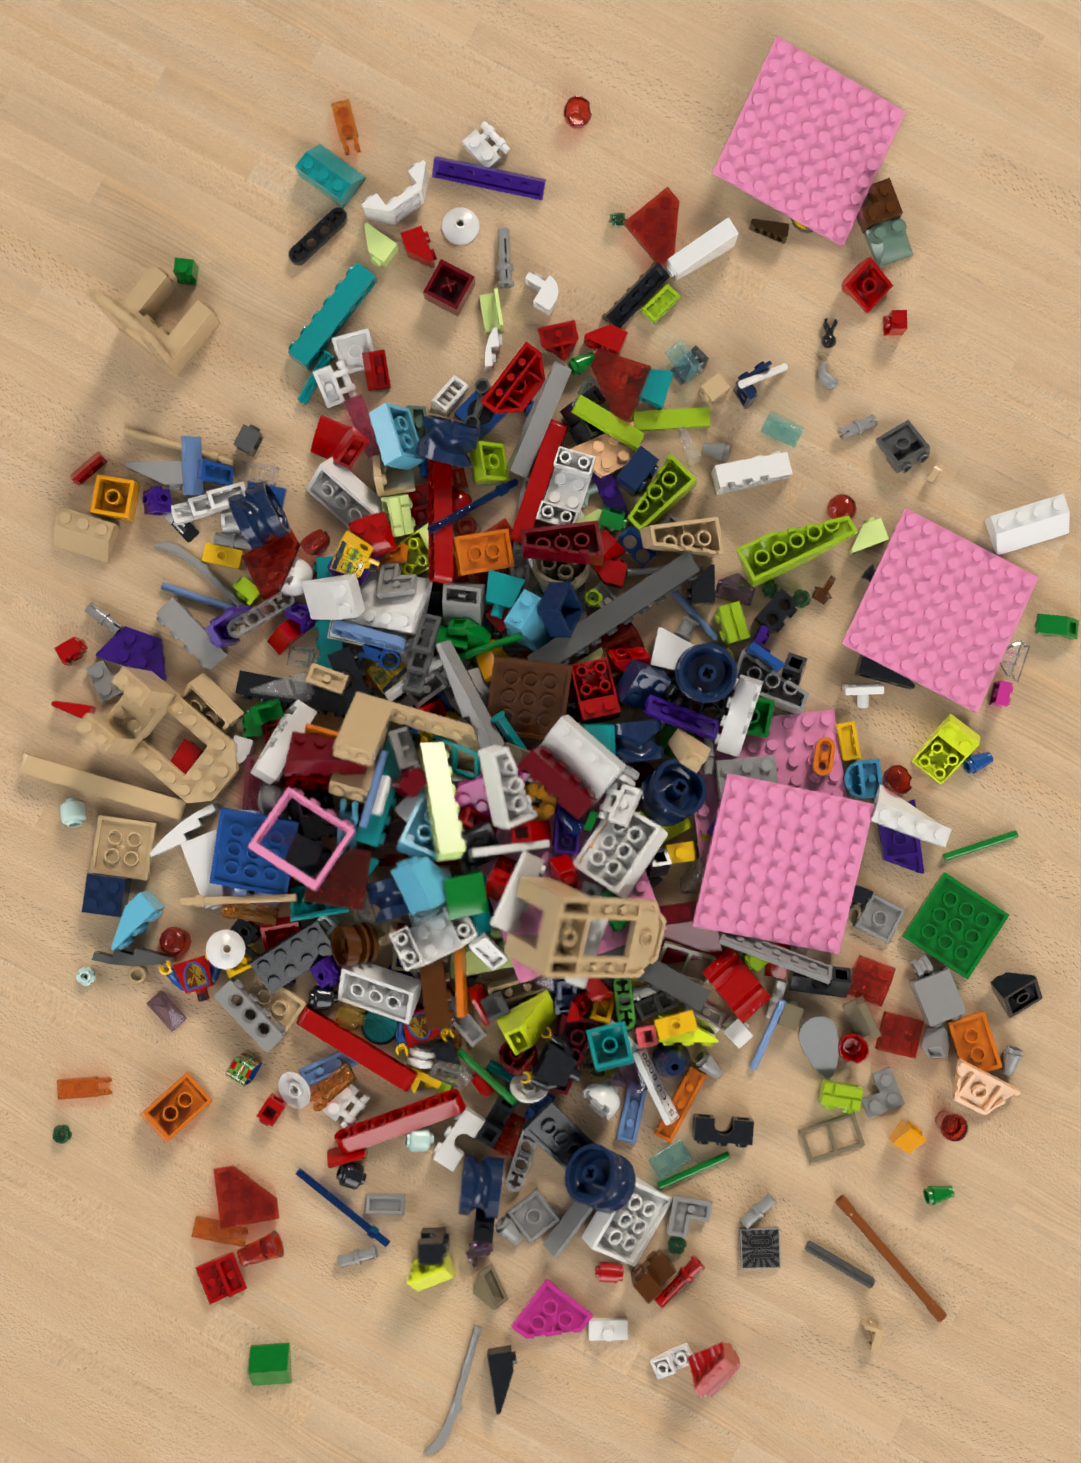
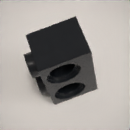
[754,588,799,634]

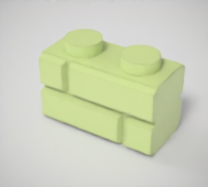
[381,494,415,537]

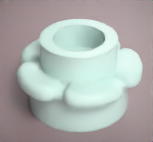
[76,967,96,986]

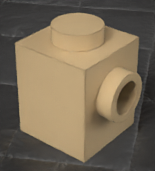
[699,373,731,406]

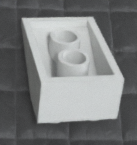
[301,573,365,620]

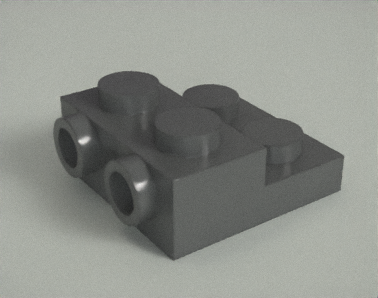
[876,420,930,474]

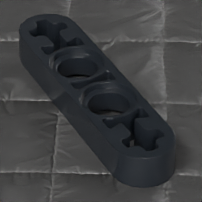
[289,207,348,266]

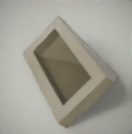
[473,1264,508,1310]

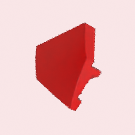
[538,320,579,361]

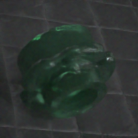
[608,213,627,226]
[762,580,778,599]
[792,590,811,608]
[52,1124,72,1144]
[668,1236,687,1254]

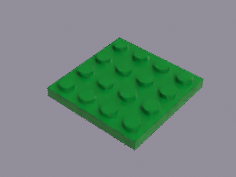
[902,872,1009,979]

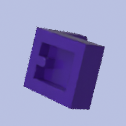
[285,601,316,634]
[751,625,771,653]

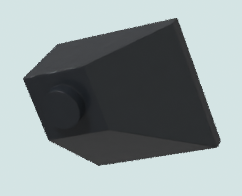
[280,834,332,883]
[990,972,1042,1018]

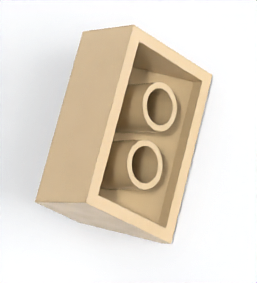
[54,506,120,563]
[181,673,244,734]

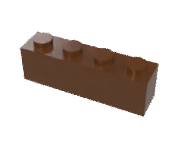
[420,955,455,1030]

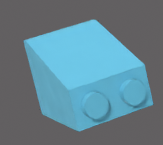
[504,589,552,651]
[391,856,450,913]

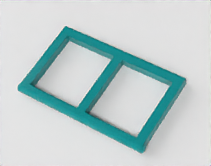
[432,733,480,780]

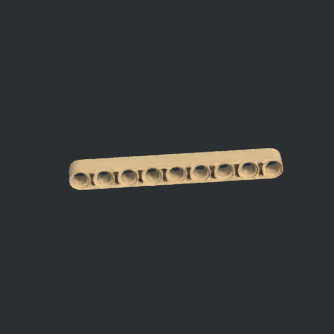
[18,753,186,819]

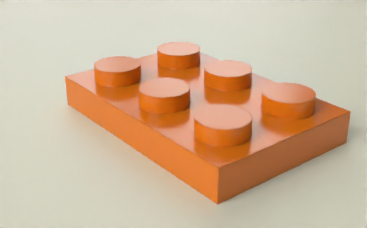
[453,529,515,576]
[946,1010,1003,1072]

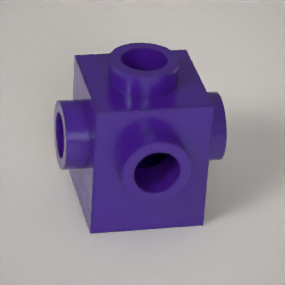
[142,486,172,516]
[310,955,342,989]

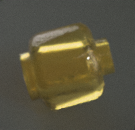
[336,1003,366,1031]

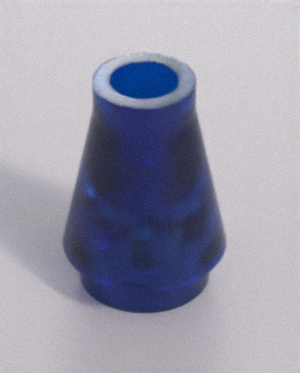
[556,808,585,837]

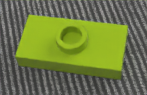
[641,283,681,324]

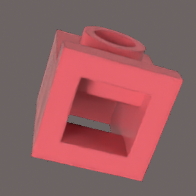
[634,1024,658,1048]

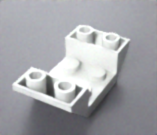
[361,160,429,225]
[536,446,596,525]
[389,907,478,971]

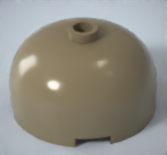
[533,559,590,590]

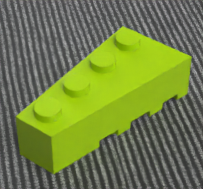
[627,453,697,532]

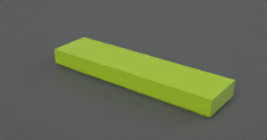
[571,394,645,451]
[633,407,710,431]

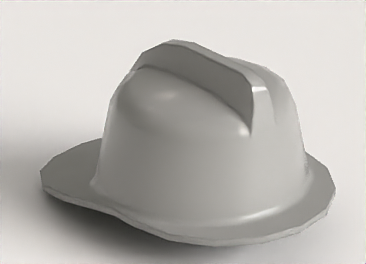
[258,782,285,815]

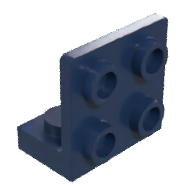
[733,361,772,409]

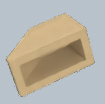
[668,728,711,773]

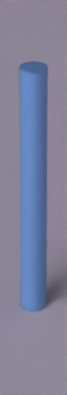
[161,582,236,610]
[670,591,719,642]
[359,750,388,828]
[749,999,786,1070]

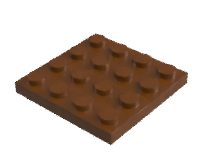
[487,655,572,740]

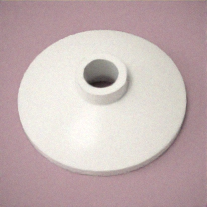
[442,207,479,245]
[206,930,245,969]
[510,1071,549,1103]
[278,1072,310,1109]

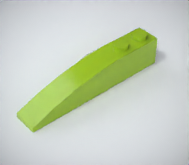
[736,516,858,588]

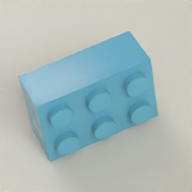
[369,403,425,470]

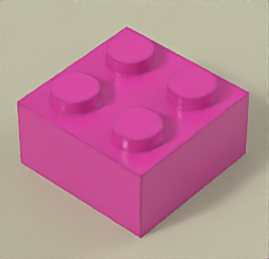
[989,680,1013,708]

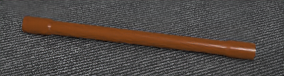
[835,1195,947,1322]

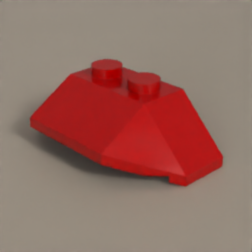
[480,342,545,414]

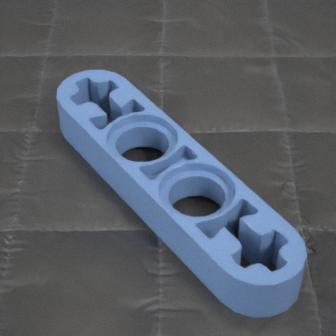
[331,620,407,652]

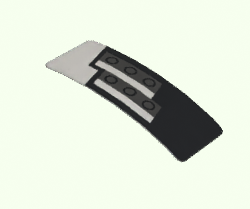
[165,513,199,543]

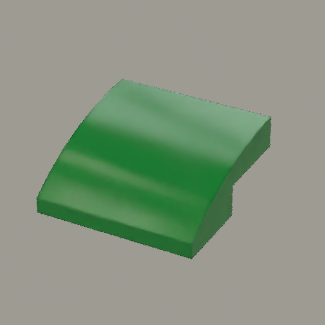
[442,872,488,920]

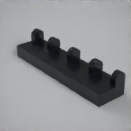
[602,262,670,328]

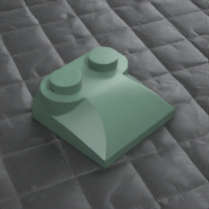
[864,218,913,267]

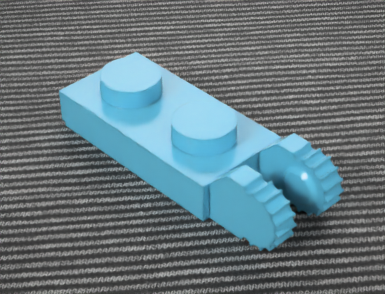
[337,798,359,847]

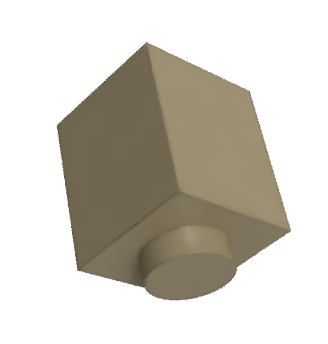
[777,999,804,1031]

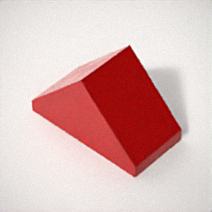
[600,529,626,561]
[267,619,305,655]

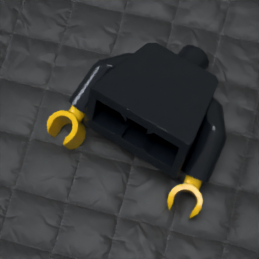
[520,1027,582,1090]

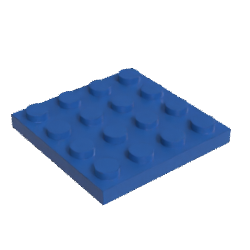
[209,807,299,895]

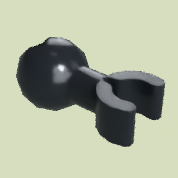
[821,318,838,349]

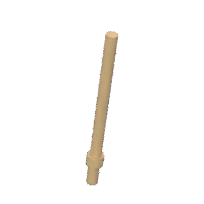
[123,427,234,467]
[180,894,297,907]

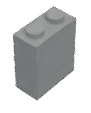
[909,967,967,1028]

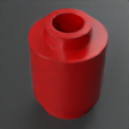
[470,1068,496,1098]
[595,1262,623,1283]

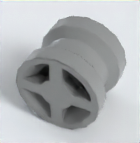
[910,954,934,978]

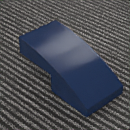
[553,979,577,1015]

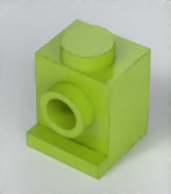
[233,576,265,607]
[739,953,768,972]

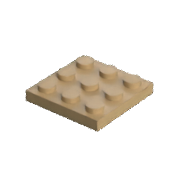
[90,815,158,880]
[226,974,307,1051]

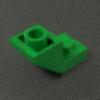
[1035,614,1079,640]
[447,617,492,648]

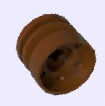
[331,922,379,967]

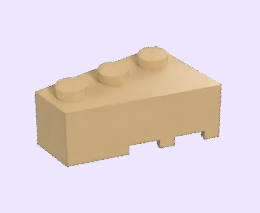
[487,974,549,1010]

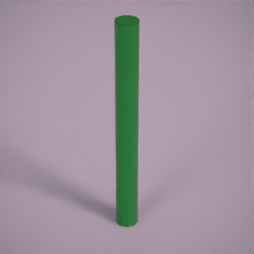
[458,632,523,661]
[943,830,1018,861]
[456,1048,518,1106]
[657,1151,731,1190]

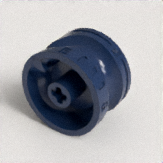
[415,414,481,468]
[228,480,291,550]
[674,643,737,703]
[612,720,665,764]
[638,759,707,827]
[365,876,410,923]
[565,1144,636,1213]
[458,1154,505,1219]

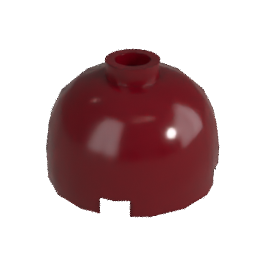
[499,1040,538,1076]

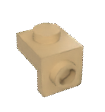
[861,1318,884,1353]

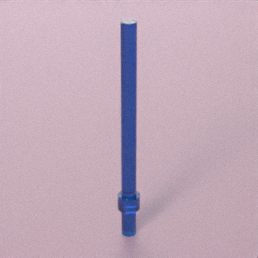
[427,478,519,534]
[296,1168,390,1247]

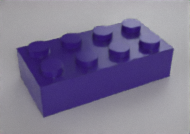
[552,803,581,855]

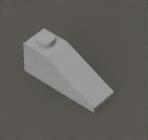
[125,461,183,491]

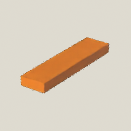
[454,945,468,1017]
[654,1065,707,1143]

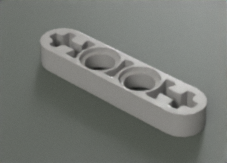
[227,592,294,638]
[506,1120,537,1192]

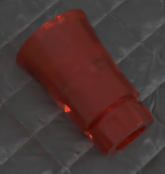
[455,516,481,536]
[935,1110,968,1142]
[237,1230,284,1267]

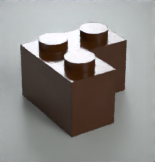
[857,178,903,234]
[631,1249,676,1304]

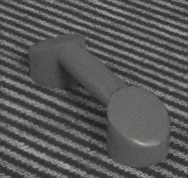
[464,378,491,428]

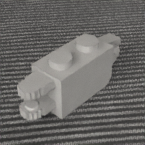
[398,666,449,708]

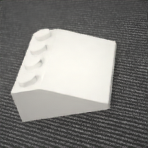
[345,571,433,635]
[541,715,626,810]
[573,800,668,898]
[581,1177,673,1267]

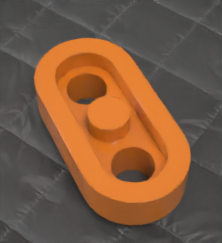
[812,737,835,776]

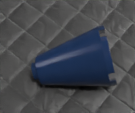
[652,1042,690,1079]

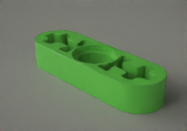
[614,978,636,1030]

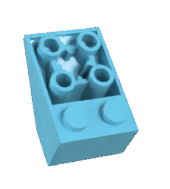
[111,891,165,951]

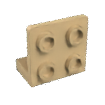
[372,455,415,497]

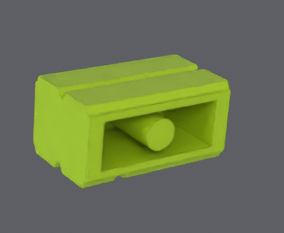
[714,601,750,645]
[818,1079,863,1114]

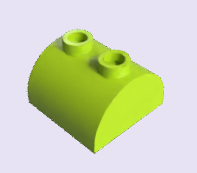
[469,441,510,486]

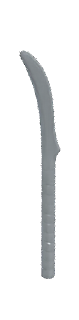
[153,542,258,623]
[424,1325,482,1454]

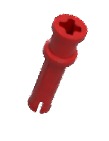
[654,1255,705,1308]

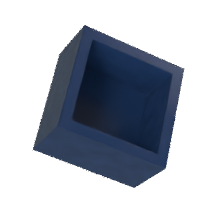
[616,446,659,497]
[537,582,584,637]
[615,659,672,710]
[82,873,132,917]

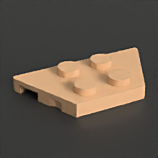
[571,421,635,478]
[952,1058,1021,1115]

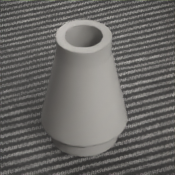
[702,442,731,462]
[1002,1045,1023,1076]
[694,1051,723,1079]
[495,1216,523,1245]

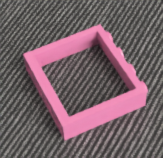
[248,787,356,892]

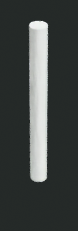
[738,363,788,388]

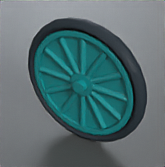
[361,1010,399,1045]

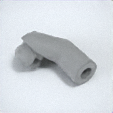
[818,363,838,389]

